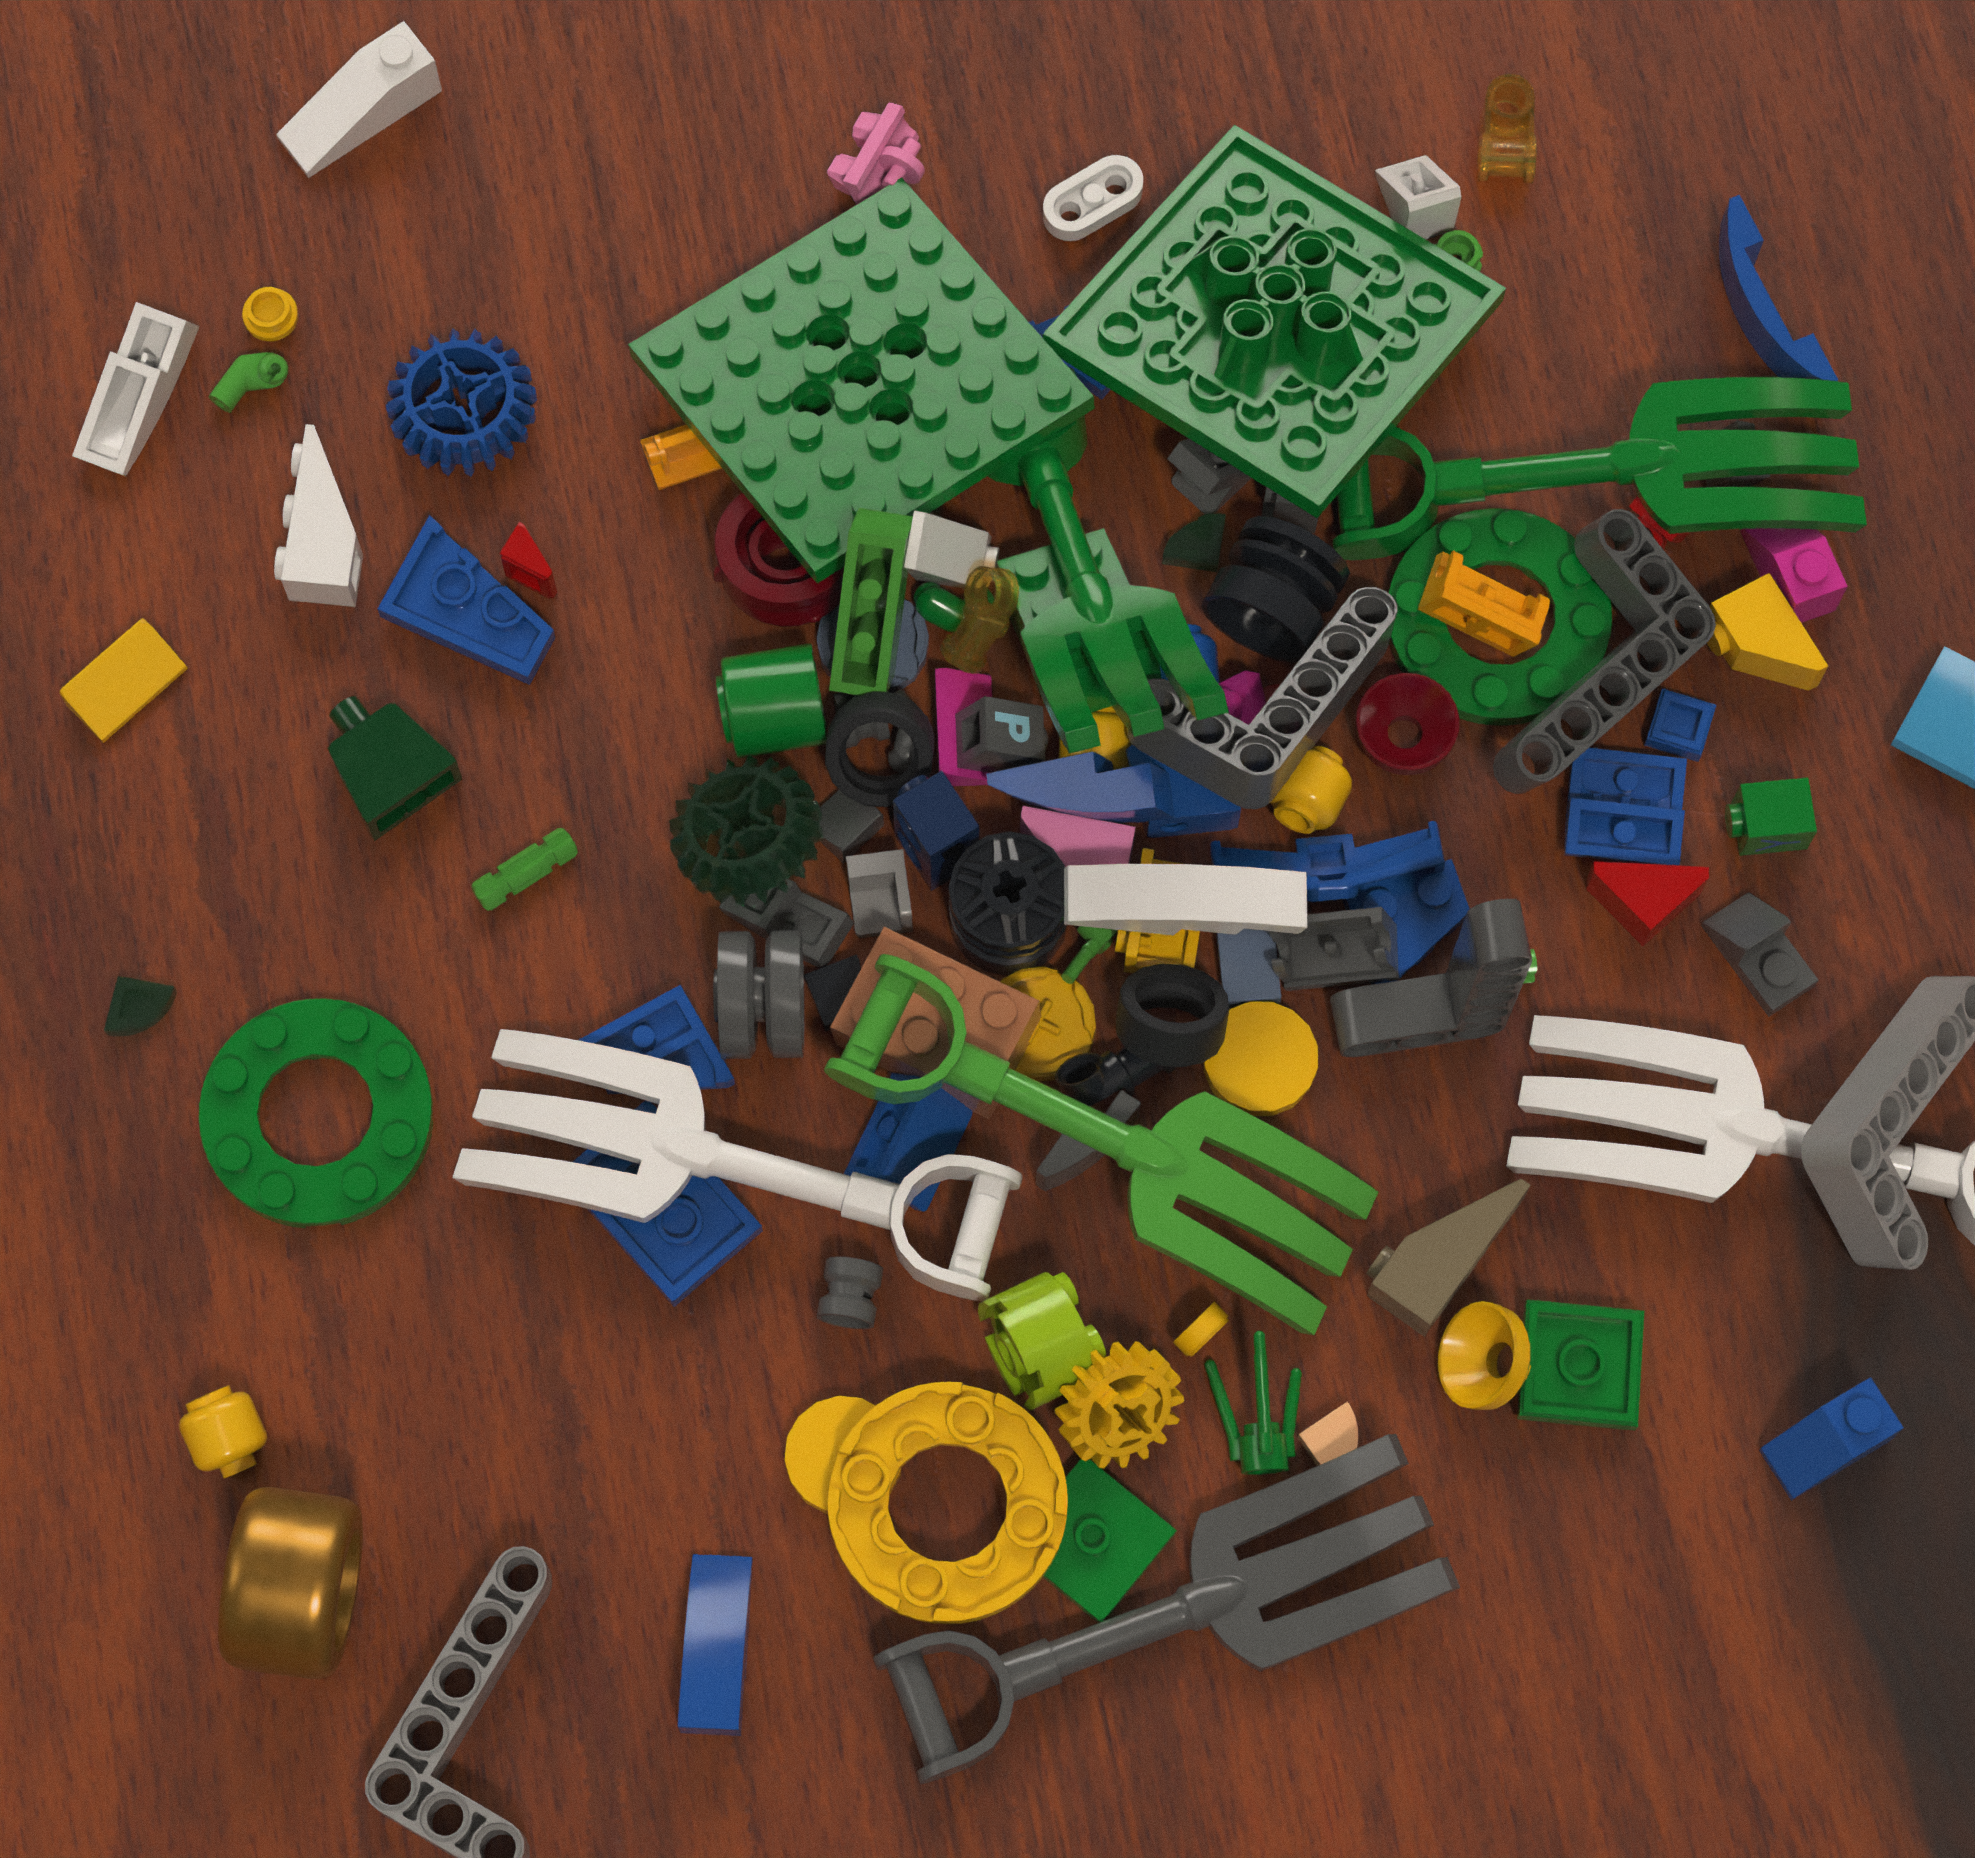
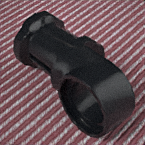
[1055,1047,1176,1106]

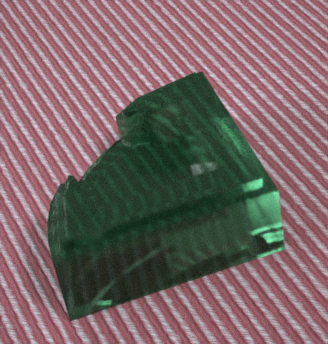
[1162,513,1226,573]
[104,976,177,1036]

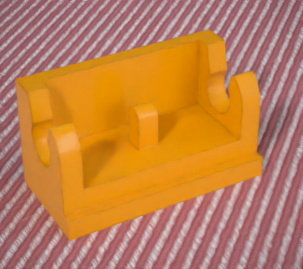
[1417,550,1550,657]

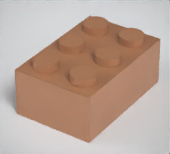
[830,927,1041,1120]

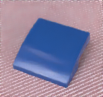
[1564,748,1687,865]

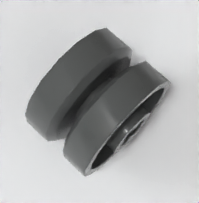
[713,930,805,1059]

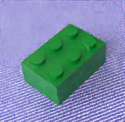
[997,528,1162,712]

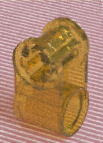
[1477,74,1537,184]

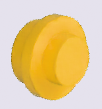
[242,287,298,341]

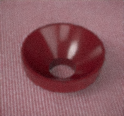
[1355,673,1460,775]

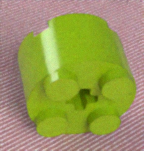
[978,1272,1106,1410]

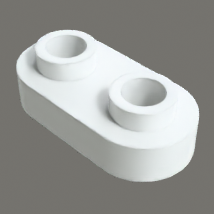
[1043,155,1143,241]

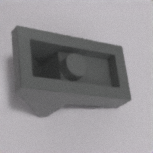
[1167,438,1252,516]
[1701,892,1819,1017]

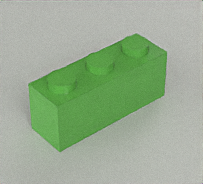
[829,508,913,696]

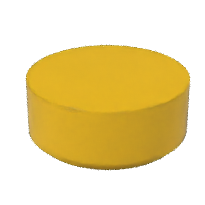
[1173,1301,1229,1357]

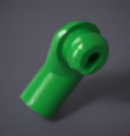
[914,582,999,633]

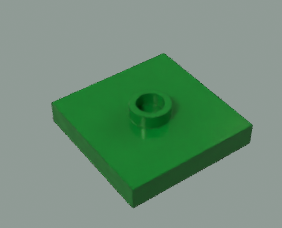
[1517,1299,1645,1431]
[1043,1459,1177,1623]

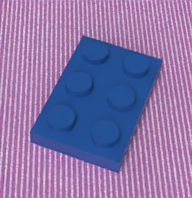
[573,1100,763,1307]

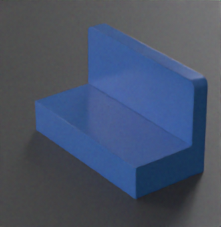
[844,1073,973,1212]

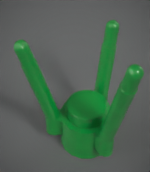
[1204,1331,1302,1475]

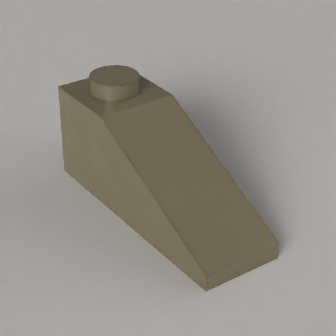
[1366,1179,1531,1337]

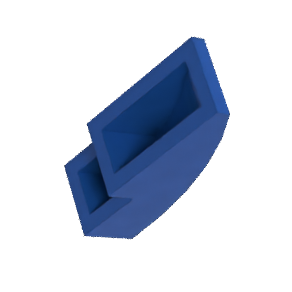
[986,751,1175,822]
[678,1554,753,1736]

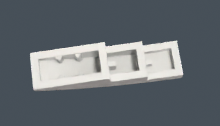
[1064,864,1307,936]

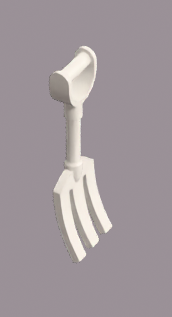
[1506,1015,1975,1246]
[452,1029,1023,1301]

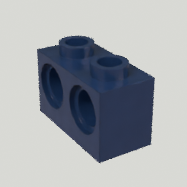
[893,771,979,891]

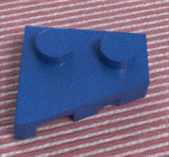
[1342,859,1469,985]
[579,985,735,1094]

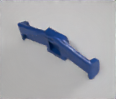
[1210,821,1445,902]

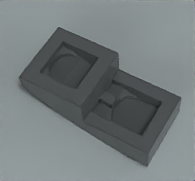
[719,861,854,968]
[1036,1090,1141,1191]

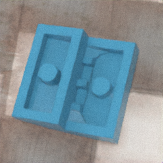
[1891,646,1975,789]

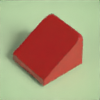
[499,522,557,599]

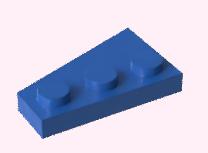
[377,515,555,685]

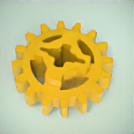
[1055,1341,1184,1469]

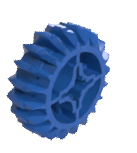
[386,328,537,477]

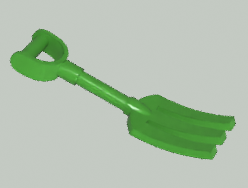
[824,954,1378,1335]

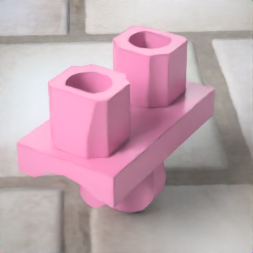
[827,102,925,205]

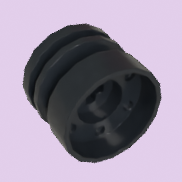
[1201,516,1350,663]
[948,831,1068,976]

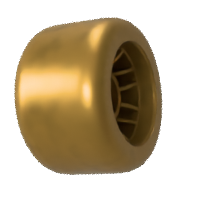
[218,1487,363,1679]

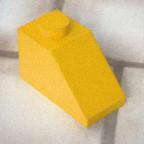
[1707,573,1828,691]

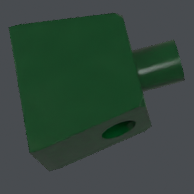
[327,696,463,841]

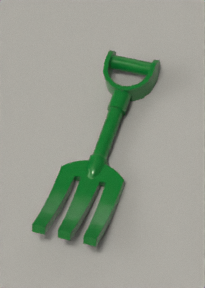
[988,368,1229,754]
[1332,377,1867,560]

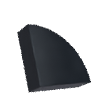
[804,954,861,1032]

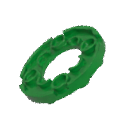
[1389,508,1612,726]
[199,998,433,1228]

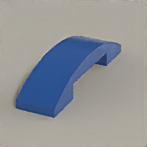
[1719,195,1838,381]

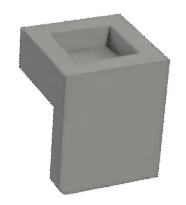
[846,849,913,938]

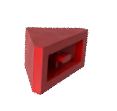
[1586,861,1709,947]

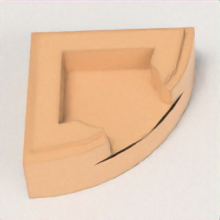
[1298,1401,1358,1466]

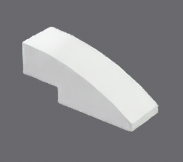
[72,302,199,476]

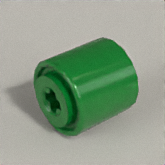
[716,643,827,758]

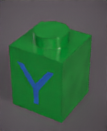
[1725,777,1817,856]

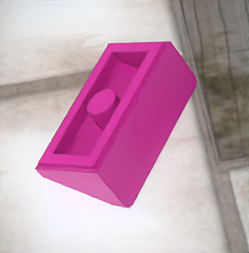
[935,668,992,786]

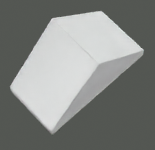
[1375,155,1462,239]

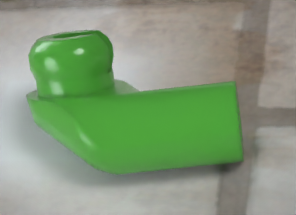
[208,352,289,413]

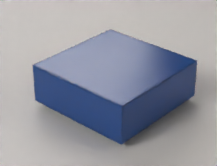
[1644,688,1716,762]

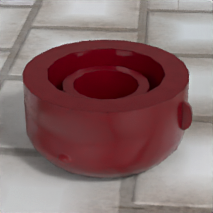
[713,493,844,627]

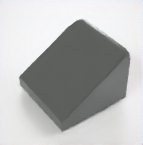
[803,790,884,864]

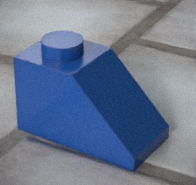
[1759,1377,1904,1501]

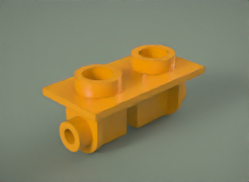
[640,425,723,490]

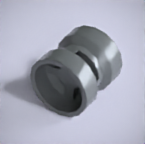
[816,1257,884,1329]

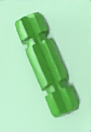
[471,828,578,911]

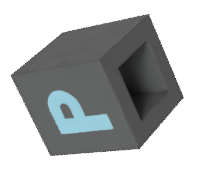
[955,696,1048,773]

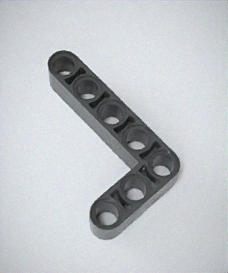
[1493,509,1716,794]
[1127,587,1398,809]
[1330,899,1533,1057]

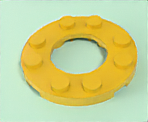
[827,1382,1068,1624]

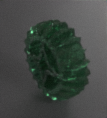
[669,754,824,907]

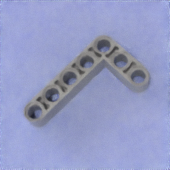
[1801,976,1975,1270]
[365,1546,552,1858]

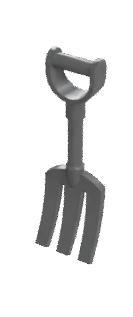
[873,1434,1460,1784]

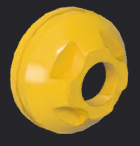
[1438,1301,1531,1410]

